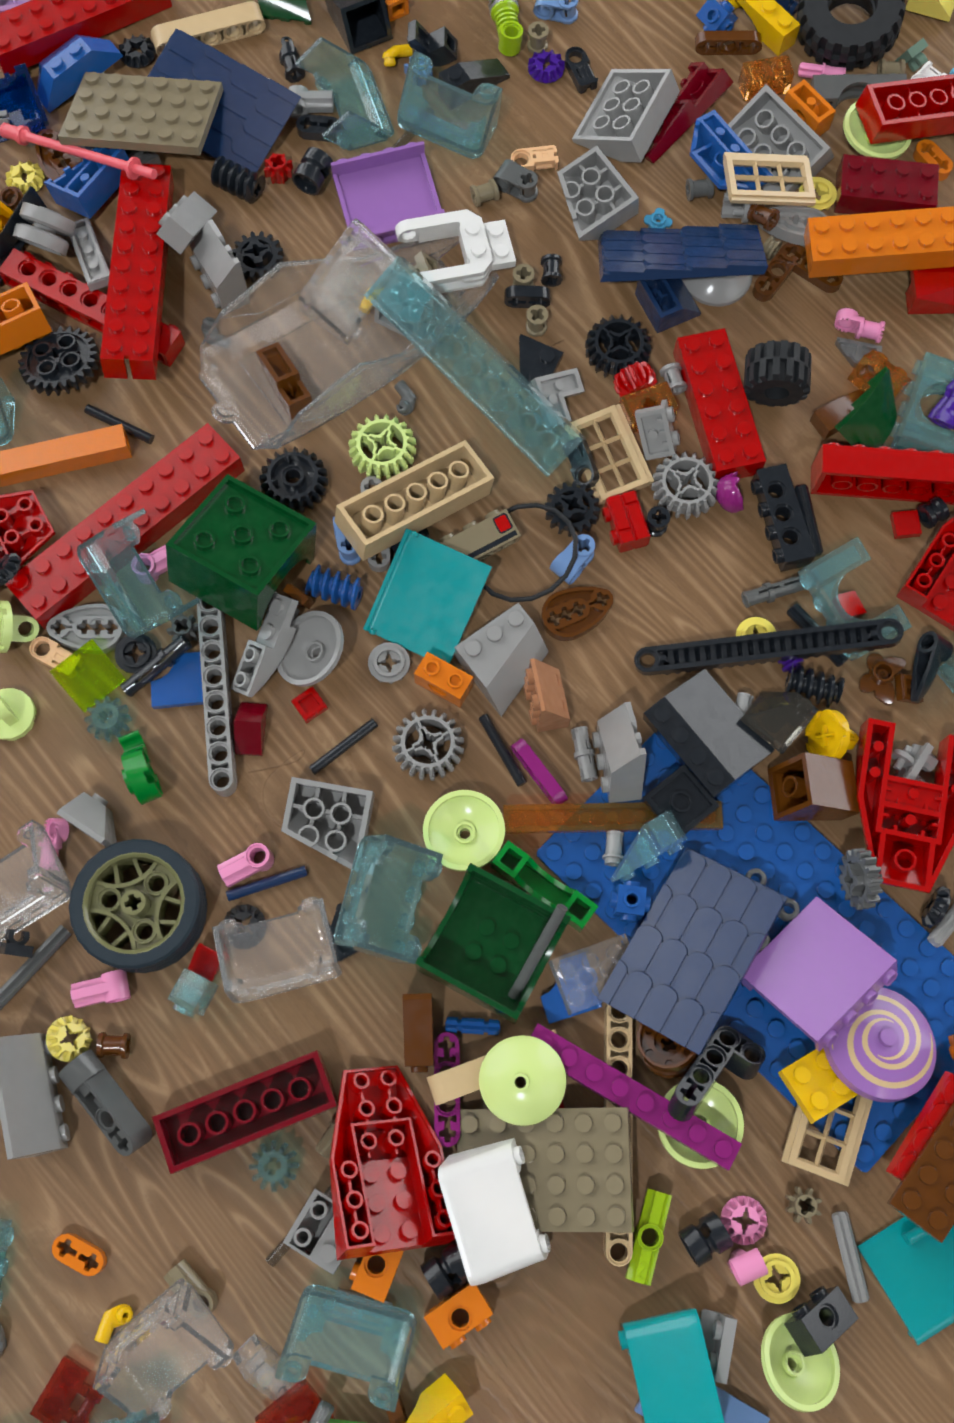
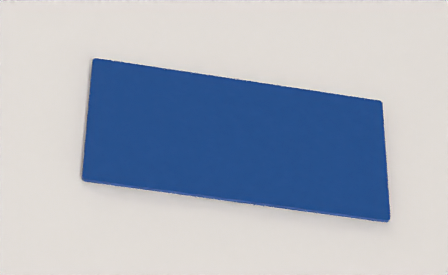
[537,733,954,1172]

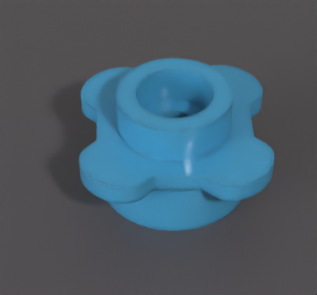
[644,208,672,228]

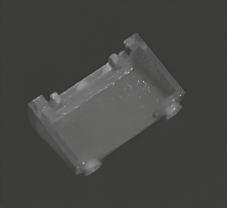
[299,218,406,345]
[0,819,71,942]
[212,897,342,1003]
[92,1278,234,1423]

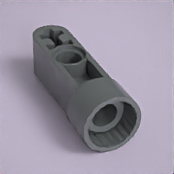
[58,1049,152,1156]

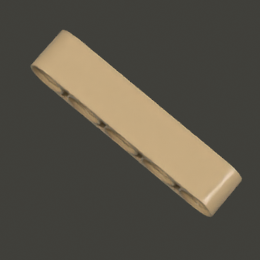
[151,1,266,56]
[426,1029,558,1105]

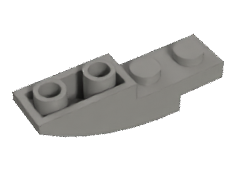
[230,592,299,698]

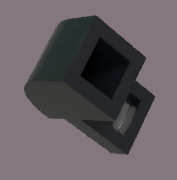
[407,19,458,67]

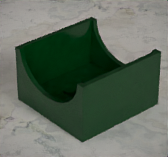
[166,474,317,631]
[415,863,571,1024]

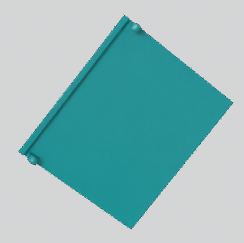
[363,528,493,664]
[857,1216,954,1346]

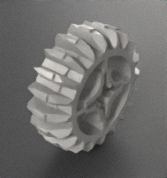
[651,452,719,520]
[392,709,464,781]

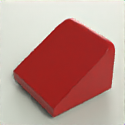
[831,591,867,624]
[188,943,226,982]

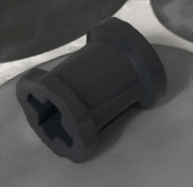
[541,254,563,287]
[646,506,670,537]

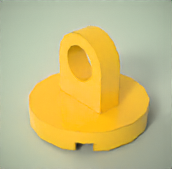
[805,709,859,759]

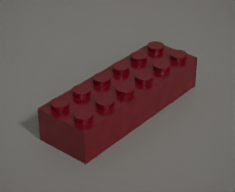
[152,1050,338,1174]

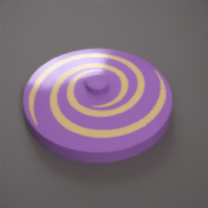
[824,987,936,1102]

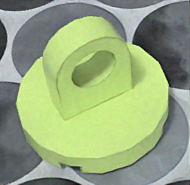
[0,600,39,653]
[0,688,36,741]

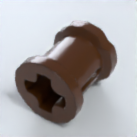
[747,204,780,231]
[96,1032,131,1059]

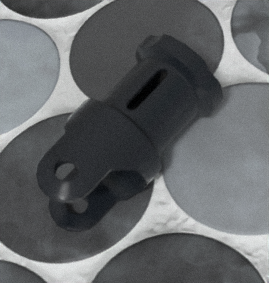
[279,36,305,83]

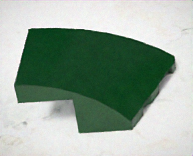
[257,0,311,25]
[835,366,898,448]

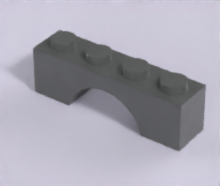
[810,73,907,109]

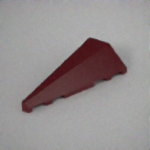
[644,62,734,163]

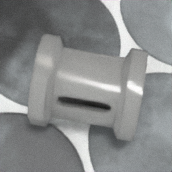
[659,362,687,396]

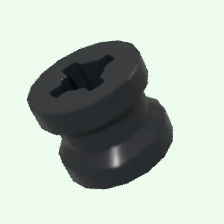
[917,497,950,529]

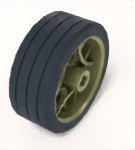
[69,839,208,973]

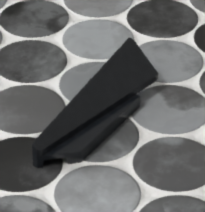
[0,185,47,284]

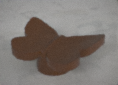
[859,653,906,706]

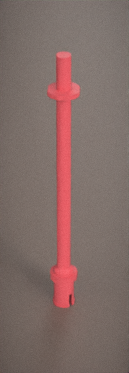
[0,122,157,180]

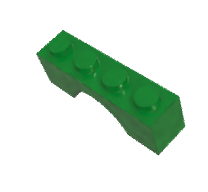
[491,840,599,933]

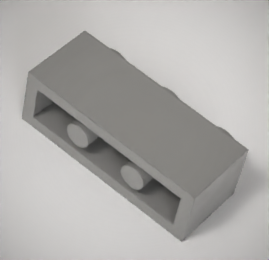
[157,191,217,255]

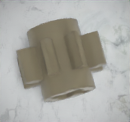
[784,1186,822,1224]

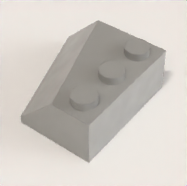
[557,145,639,241]
[189,219,251,316]
[454,603,549,717]
[592,702,647,803]
[281,777,375,873]

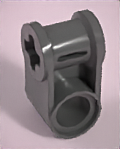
[493,159,538,203]

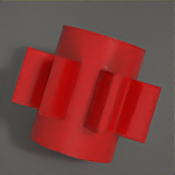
[264,153,293,184]

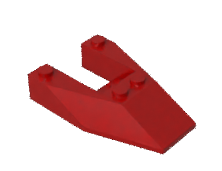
[857,718,954,893]

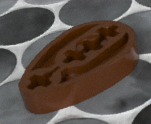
[35,129,83,181]
[541,587,613,641]

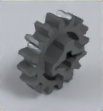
[839,848,883,910]

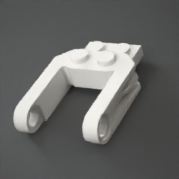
[395,209,516,295]

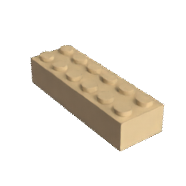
[334,440,494,561]

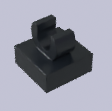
[0,929,34,958]

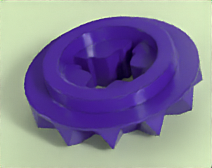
[528,49,565,83]

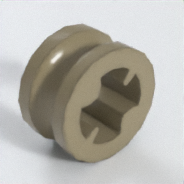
[763,235,782,261]

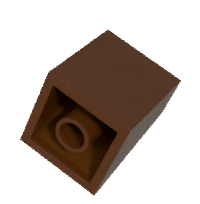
[767,752,860,821]

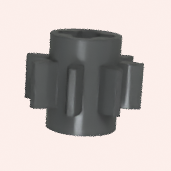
[166,612,198,642]

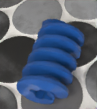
[305,564,363,611]

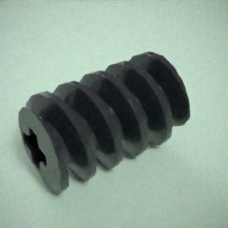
[211,155,266,204]
[785,664,845,708]

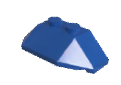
[36,34,123,113]
[689,110,773,190]

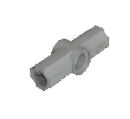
[289,85,334,119]

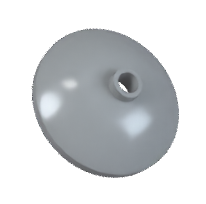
[681,275,753,307]
[277,611,344,687]

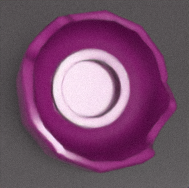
[716,472,744,513]

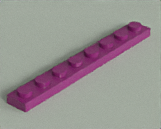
[531,1023,742,1171]

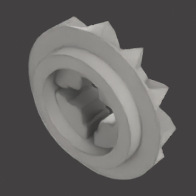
[368,642,410,684]

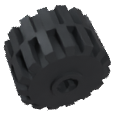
[744,340,812,407]

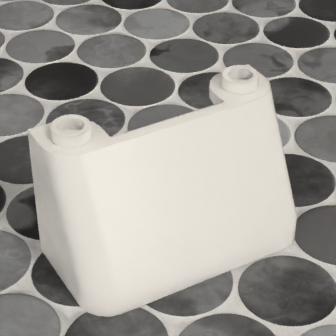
[438,1138,551,1286]

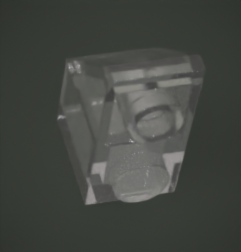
[232,1333,301,1406]

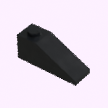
[439,58,510,109]

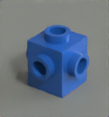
[696,0,738,31]
[609,881,651,923]

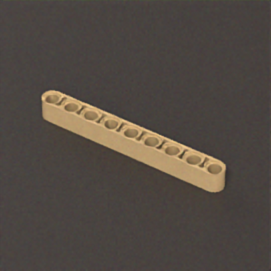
[603,1004,633,1267]

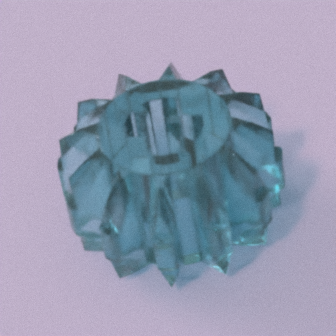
[84,696,132,742]
[249,1140,300,1192]

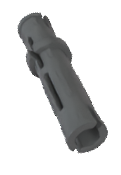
[741,570,820,608]

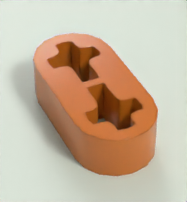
[913,139,953,181]
[52,1233,107,1276]

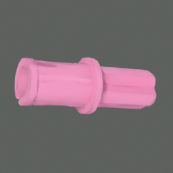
[798,62,846,79]

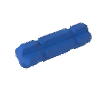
[445,1017,500,1035]

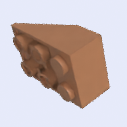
[523,658,570,733]

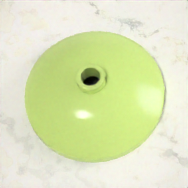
[843,102,912,159]
[423,790,505,871]
[479,1035,566,1126]
[658,1082,744,1169]
[761,1313,840,1412]

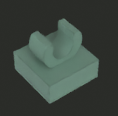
[895,38,929,72]

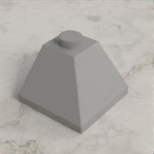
[57,792,117,847]

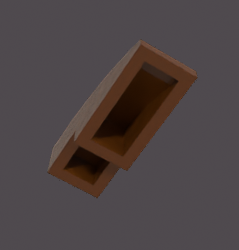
[256,342,314,419]
[810,388,869,440]

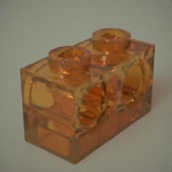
[738,55,794,101]
[847,349,912,402]

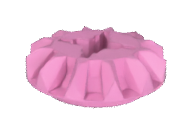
[720,1196,768,1245]

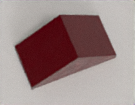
[234,702,268,756]

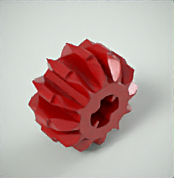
[613,362,657,401]

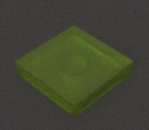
[49,639,126,713]

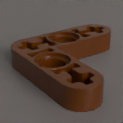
[752,243,843,302]

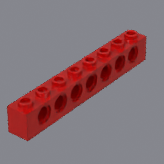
[0,248,185,367]

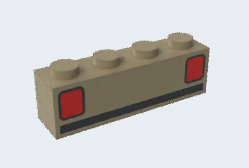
[440,509,521,561]

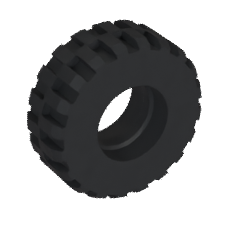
[796,0,906,71]

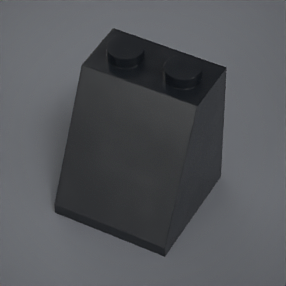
[325,0,393,55]

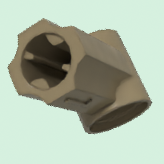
[163,1258,218,1320]

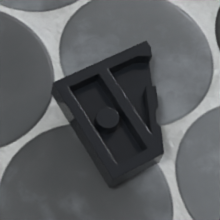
[519,334,564,394]

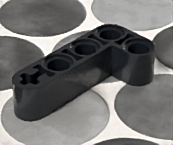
[668,1026,766,1122]

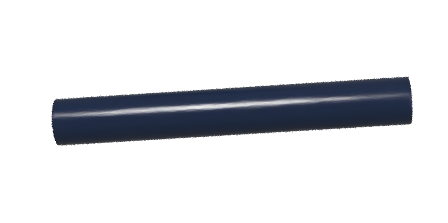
[226,865,308,902]

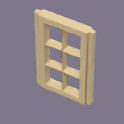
[723,152,816,206]
[564,404,654,505]
[780,1095,873,1187]

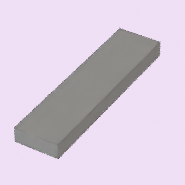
[70,218,110,291]

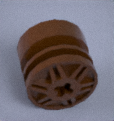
[637,1023,699,1079]

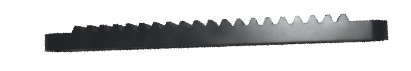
[634,618,904,676]

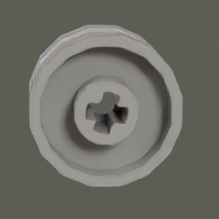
[12,202,76,257]

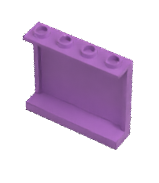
[331,141,445,252]
[742,897,898,1052]

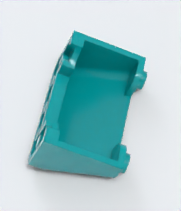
[618,1308,725,1423]

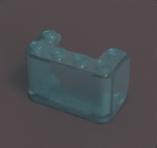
[334,834,443,964]

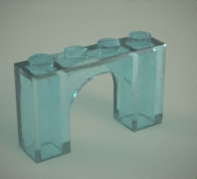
[889,351,954,454]
[798,537,912,661]

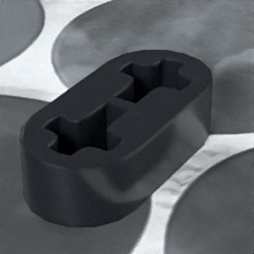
[296,114,341,142]
[504,285,551,308]

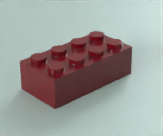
[834,154,939,214]

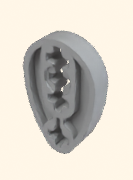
[759,206,827,246]
[46,603,125,655]

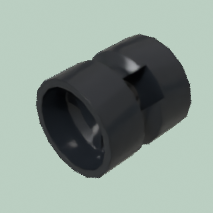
[291,147,333,196]
[678,1211,734,1268]
[420,1242,468,1300]

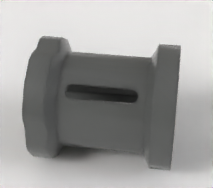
[685,176,714,201]

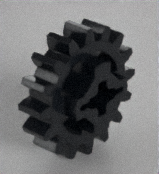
[232,231,284,283]
[545,481,600,537]

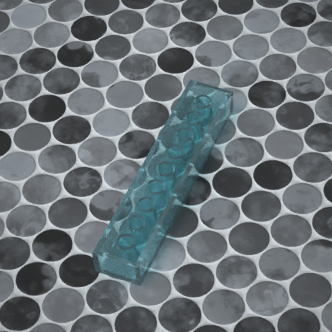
[364,256,586,477]

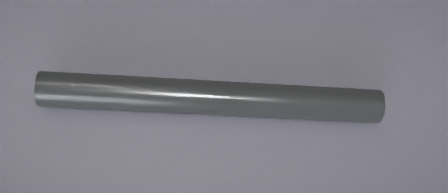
[508,904,568,1000]

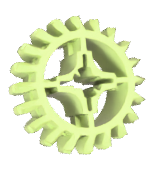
[348,414,416,480]

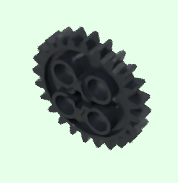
[18,326,100,396]

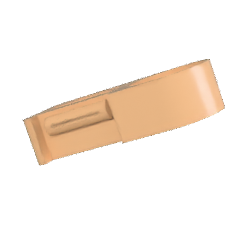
[511,145,559,171]
[29,636,84,678]

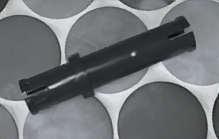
[120,634,192,697]

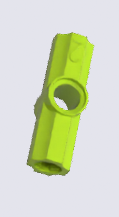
[625,1188,672,1286]

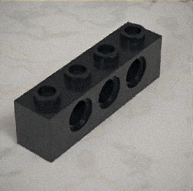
[750,464,816,572]

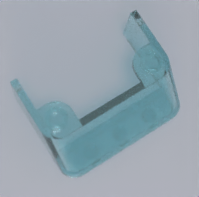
[296,37,394,151]
[77,508,200,638]

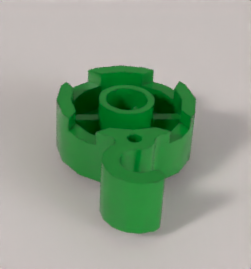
[118,730,163,805]

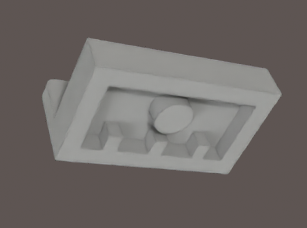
[635,399,680,460]
[700,1309,737,1384]

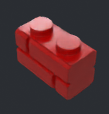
[602,490,651,553]

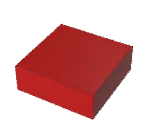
[890,510,922,539]
[291,686,328,724]

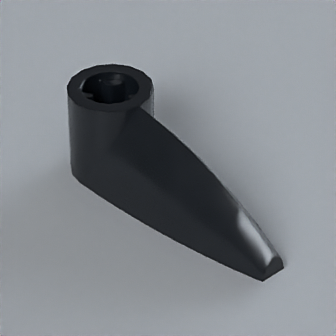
[910,631,954,703]

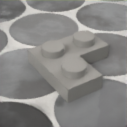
[531,368,585,429]

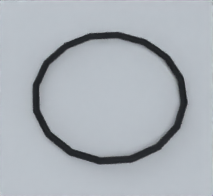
[484,503,578,602]

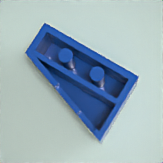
[44,147,129,219]

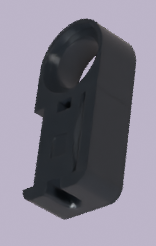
[565,47,598,94]
[562,437,599,489]

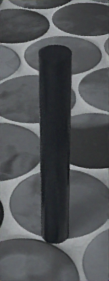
[84,404,154,444]
[479,714,527,787]
[309,718,378,775]

